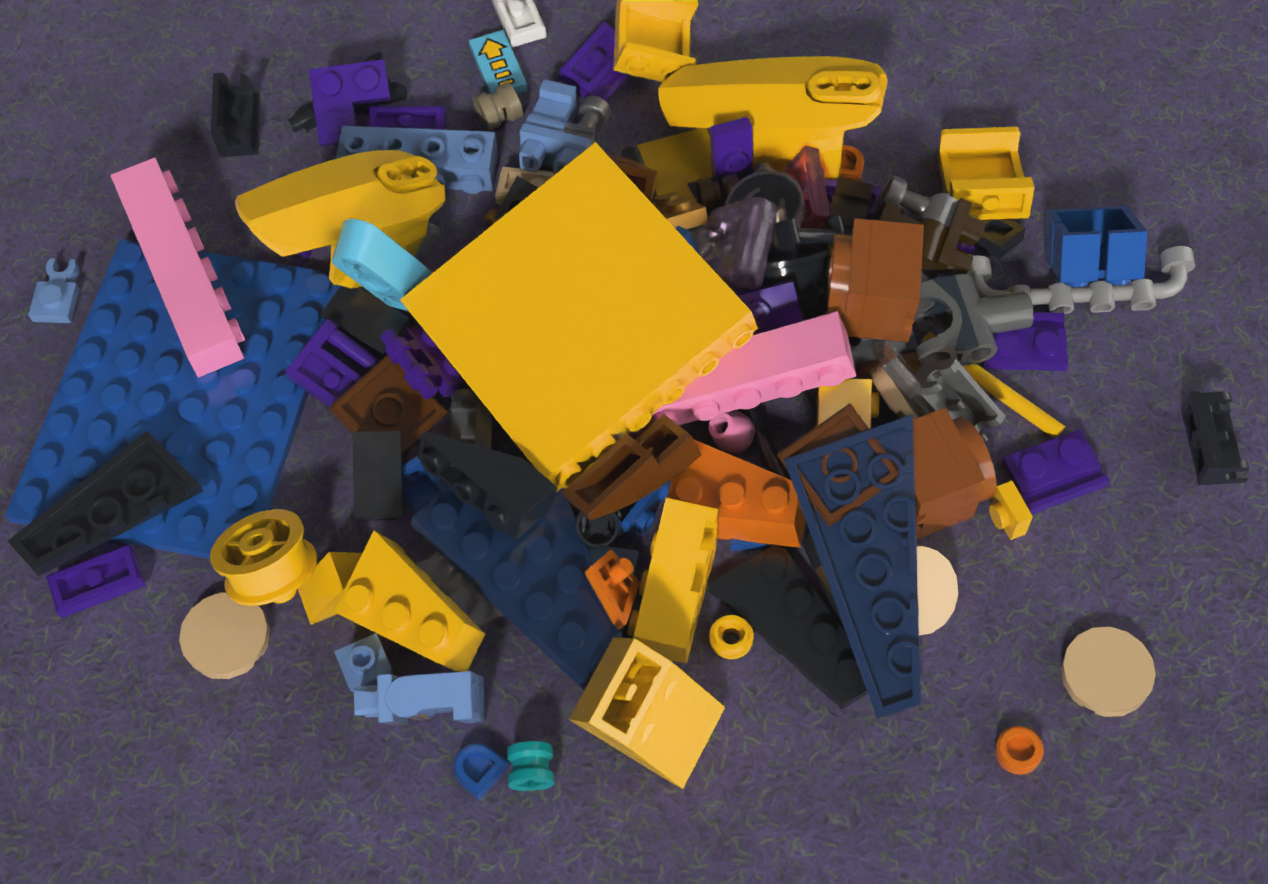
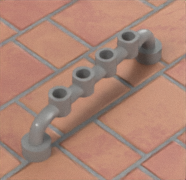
[967,246,1195,314]

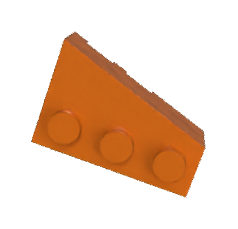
[667,439,806,548]

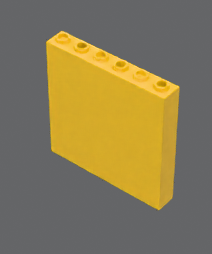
[400,142,758,492]

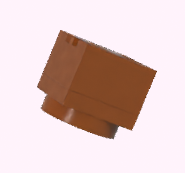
[825,218,924,342]
[913,408,996,540]

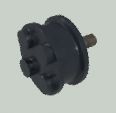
[738,207,829,307]

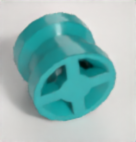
[507,741,555,791]

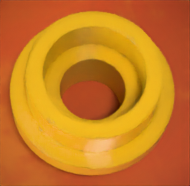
[709,615,754,659]

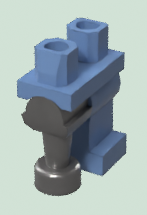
[519,79,611,174]

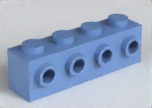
[336,126,498,194]

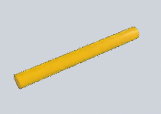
[921,332,1066,439]

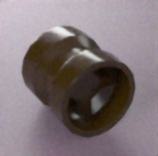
[696,173,739,217]

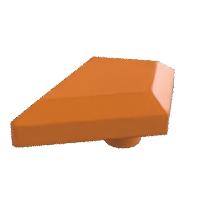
[585,549,640,629]

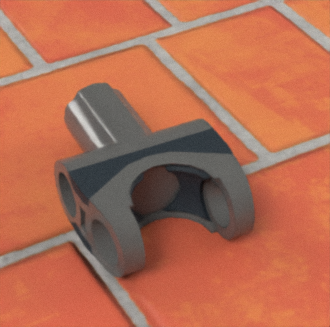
[915,274,1034,366]

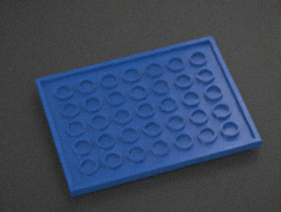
[5,239,341,559]

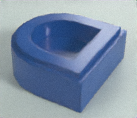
[453,743,510,800]

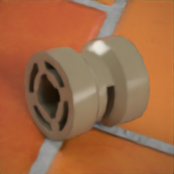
[473,82,523,132]

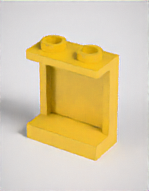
[613,0,698,82]
[938,127,1035,220]

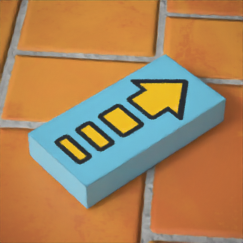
[469,30,528,95]

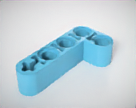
[332,219,433,325]

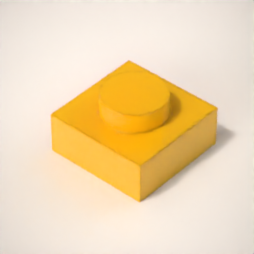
[989,481,1033,540]

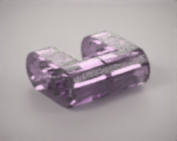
[706,197,778,294]

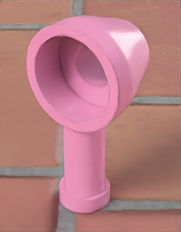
[709,411,755,454]

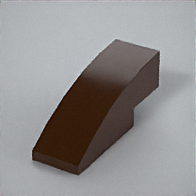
[562,414,702,520]

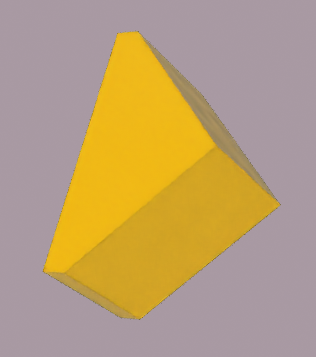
[298,552,362,625]

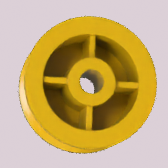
[210,509,318,606]

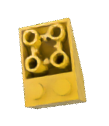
[568,637,725,789]

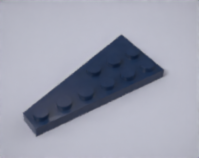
[784,414,921,719]

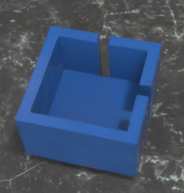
[1044,206,1148,287]

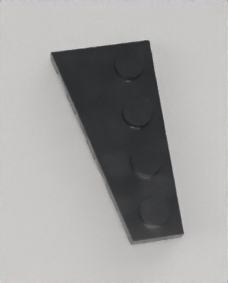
[8,431,204,576]
[706,545,868,710]

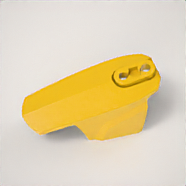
[658,56,888,185]
[235,150,445,288]

